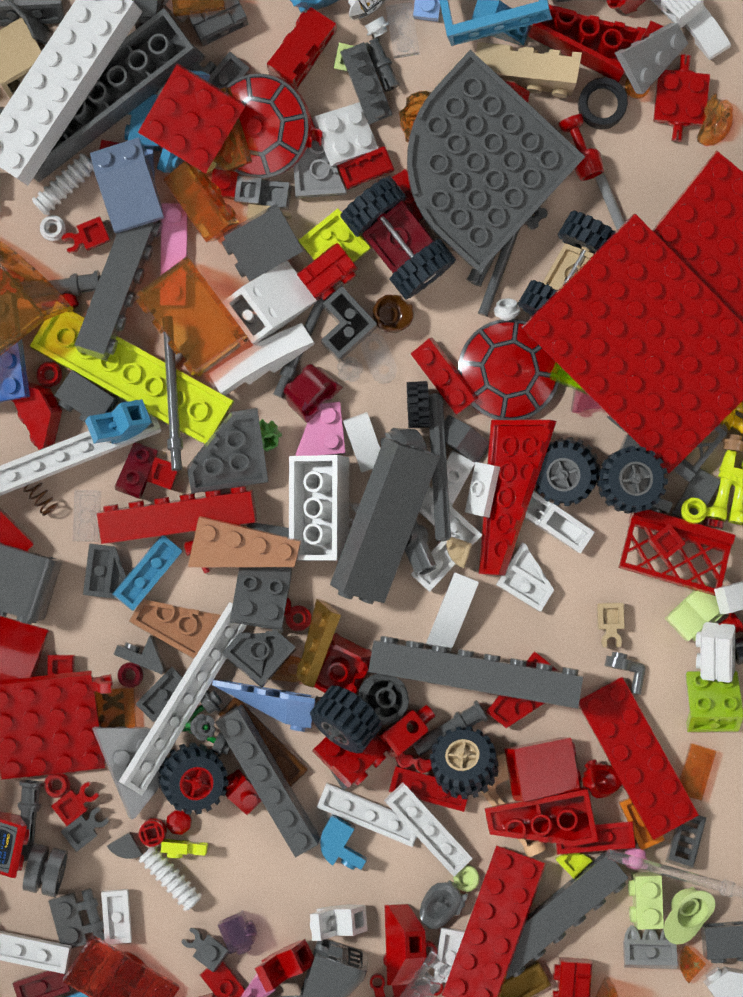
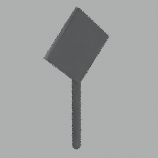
[5,0,52,45]

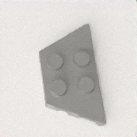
[92,727,165,819]

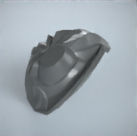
[420,880,468,929]

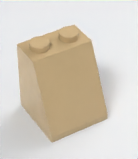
[0,18,42,99]

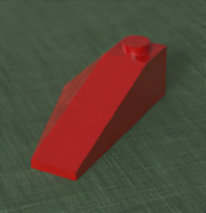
[485,787,598,846]

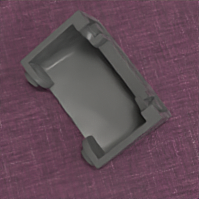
[299,939,368,997]

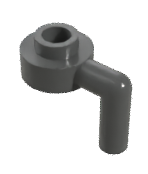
[604,652,646,695]

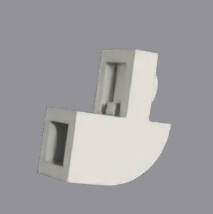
[310,904,368,941]

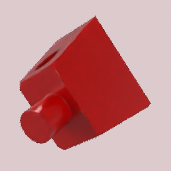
[376,705,436,757]

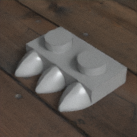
[623,925,678,969]

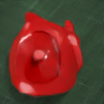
[582,759,622,798]

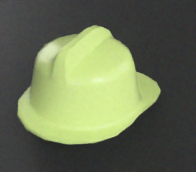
[664,887,716,944]

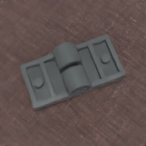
[230,523,292,630]

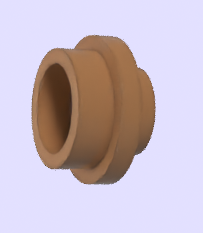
[721,433,743,451]

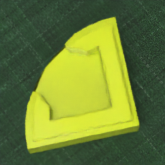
[555,853,592,879]

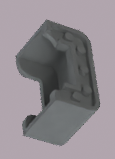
[0,543,63,624]

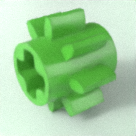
[259,419,282,452]

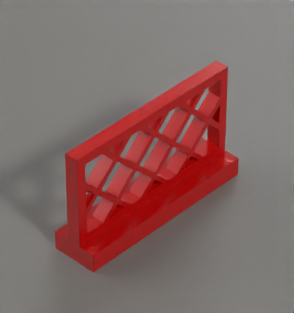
[618,510,736,596]

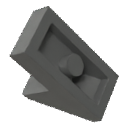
[113,635,166,675]

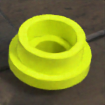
[681,498,707,524]

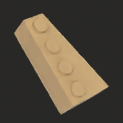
[476,42,582,98]

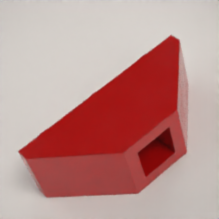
[11,382,62,450]
[384,904,426,986]

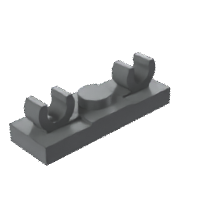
[0,0,65,26]
[340,42,392,124]

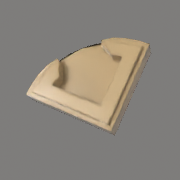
[446,537,472,568]

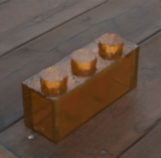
[163,161,239,243]

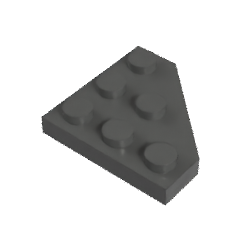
[187,408,268,494]

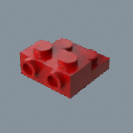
[312,736,388,788]

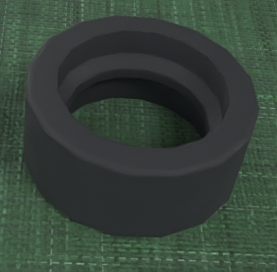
[578,77,628,129]

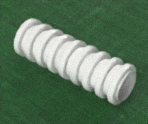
[32,153,94,216]
[139,846,202,911]

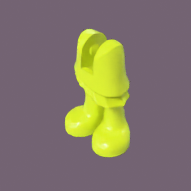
[706,449,743,525]

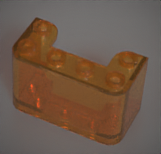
[136,256,250,378]

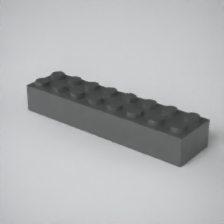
[34,8,201,182]
[368,636,583,709]

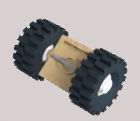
[518,211,616,316]

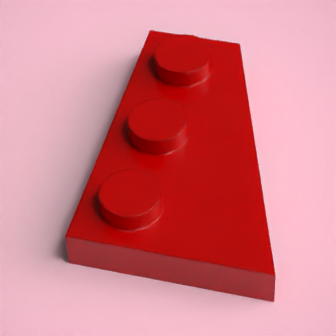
[486,651,559,728]

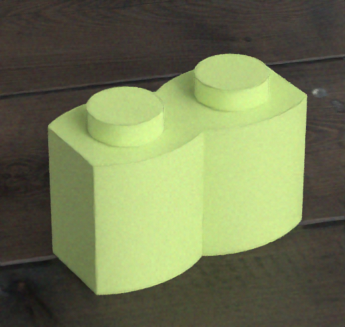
[664,583,724,641]

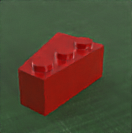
[267,7,337,89]

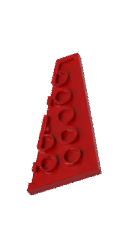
[479,420,557,576]

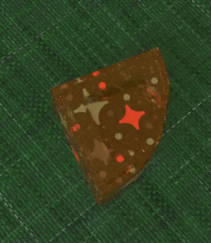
[679,945,706,983]

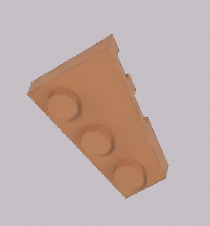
[129,599,221,659]

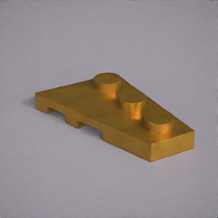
[297,599,341,688]

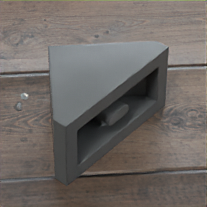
[444,415,489,462]

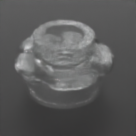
[337,357,363,382]

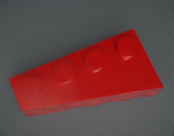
[528,4,646,83]

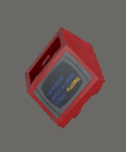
[0,812,29,878]

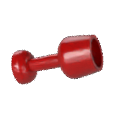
[558,114,605,181]

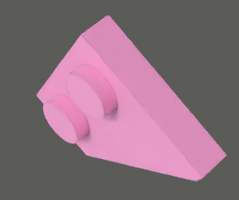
[296,402,345,456]

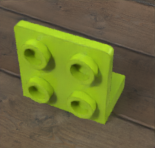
[686,671,743,732]

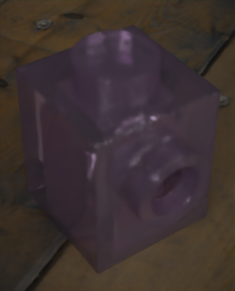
[217,911,258,955]

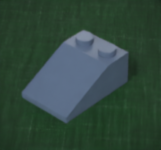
[90,137,164,234]

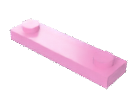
[160,203,188,307]

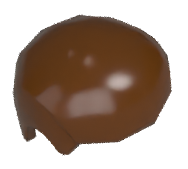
[372,295,414,333]

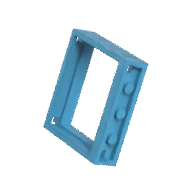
[439,0,552,46]

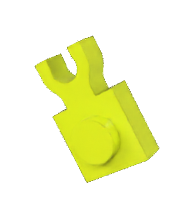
[161,839,208,858]

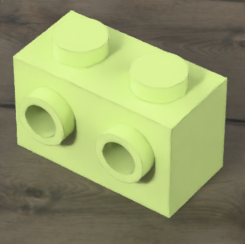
[628,871,664,930]

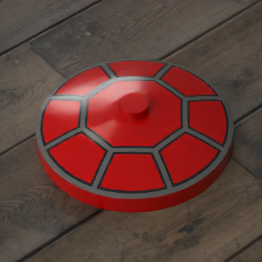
[217,74,311,178]
[458,319,561,420]

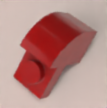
[254,939,314,992]

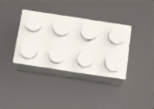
[289,455,349,561]

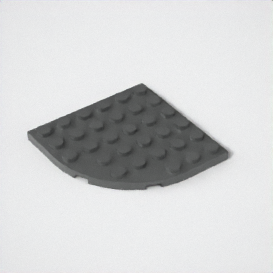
[407,49,585,273]

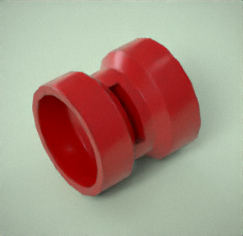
[138,818,167,847]

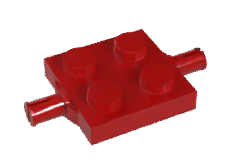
[653,54,710,142]

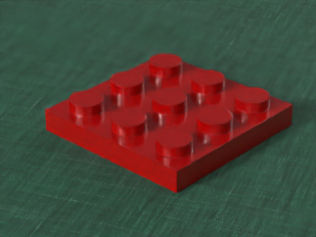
[138,63,246,173]

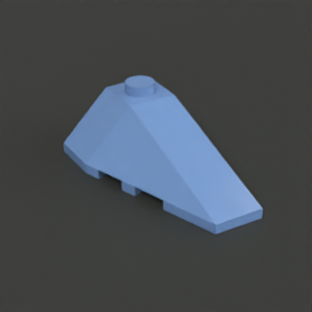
[212,679,317,732]

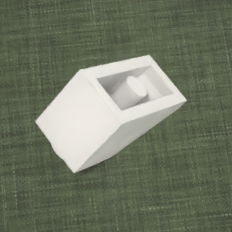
[703,966,743,997]

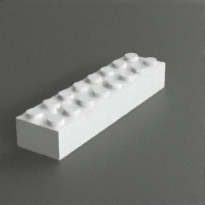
[0,0,143,186]

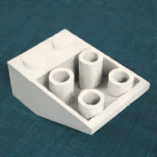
[222,261,317,345]

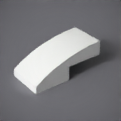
[684,6,731,60]
[343,412,380,473]

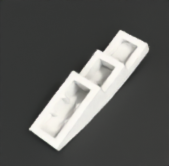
[209,323,315,396]

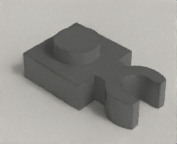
[61,806,110,852]
[181,928,230,972]

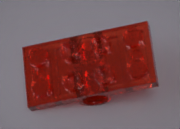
[63,935,180,997]

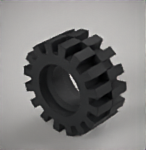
[406,381,430,428]

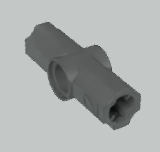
[405,521,437,576]

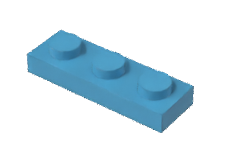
[112,535,182,611]

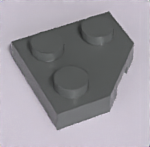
[222,631,296,688]

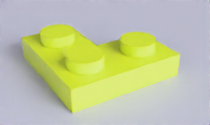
[298,208,370,262]

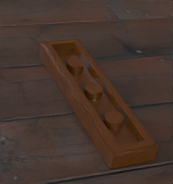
[218,697,308,787]

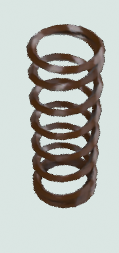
[23,483,58,516]

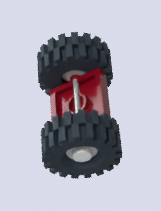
[340,176,456,300]

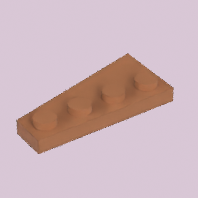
[188,516,301,567]

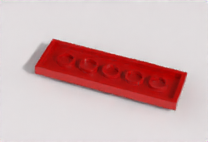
[579,677,699,840]
[442,845,546,997]

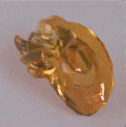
[697,93,733,146]

